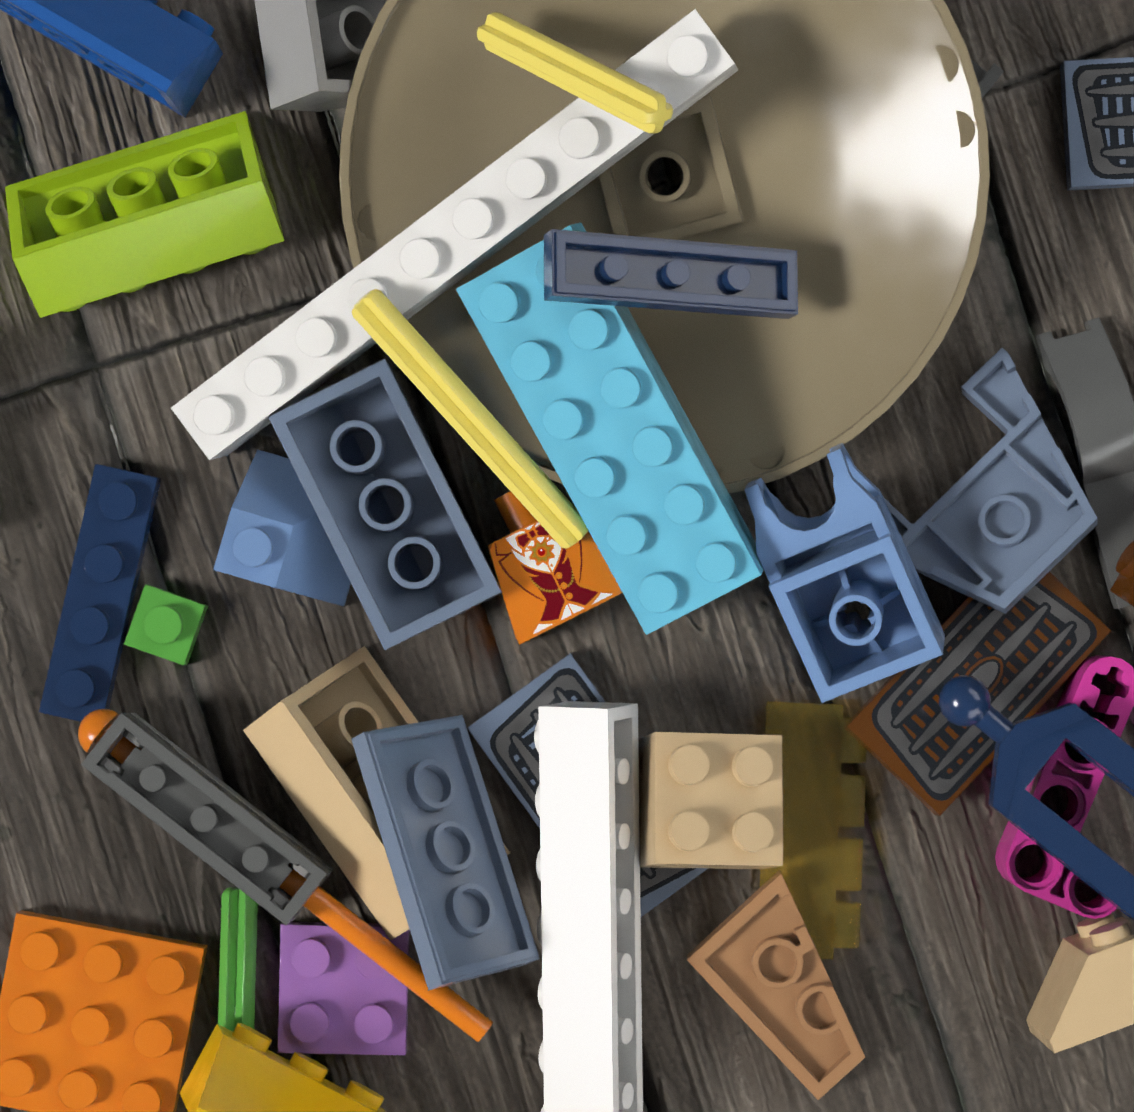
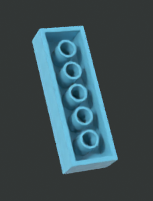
[456,222,764,635]

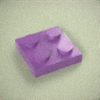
[278,922,410,1055]

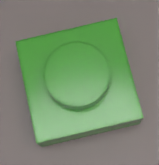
[124,584,208,665]

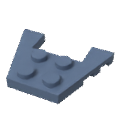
[883,348,1098,614]

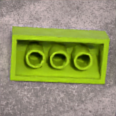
[5,111,284,318]

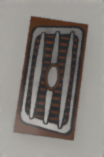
[844,571,1111,816]

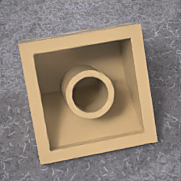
[1026,913,1134,1054]

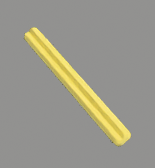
[352,289,588,549]

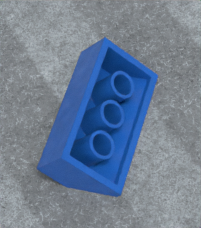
[0,0,223,118]

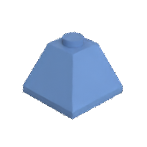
[213,449,351,606]

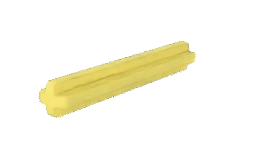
[477,12,673,134]

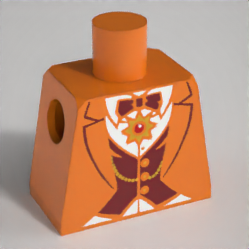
[488,491,623,645]

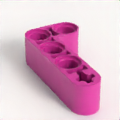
[995,655,1134,919]

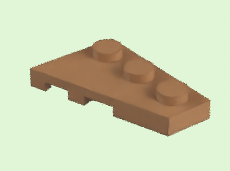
[686,869,865,1100]

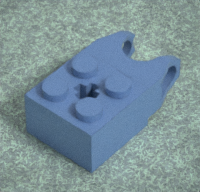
[744,443,945,703]

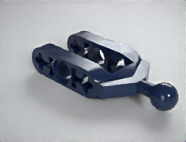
[939,675,1134,921]

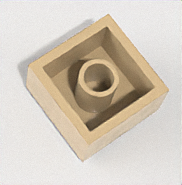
[638,732,783,869]

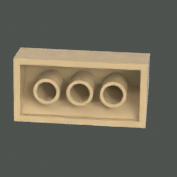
[243,646,510,940]

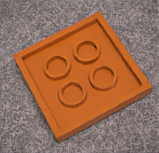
[0,910,208,1112]

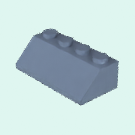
[268,359,502,650]

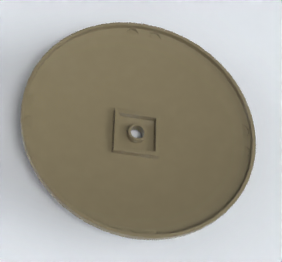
[339,0,990,493]

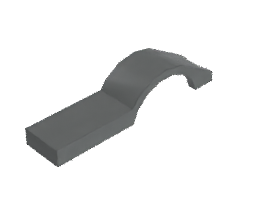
[1036,318,1134,609]

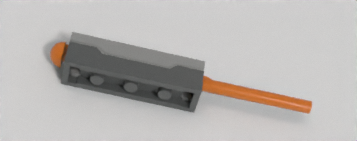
[78,709,493,1043]

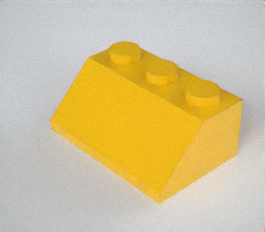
[180,1023,386,1112]

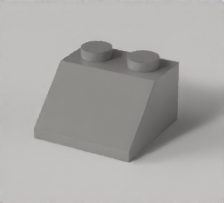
[254,0,387,112]

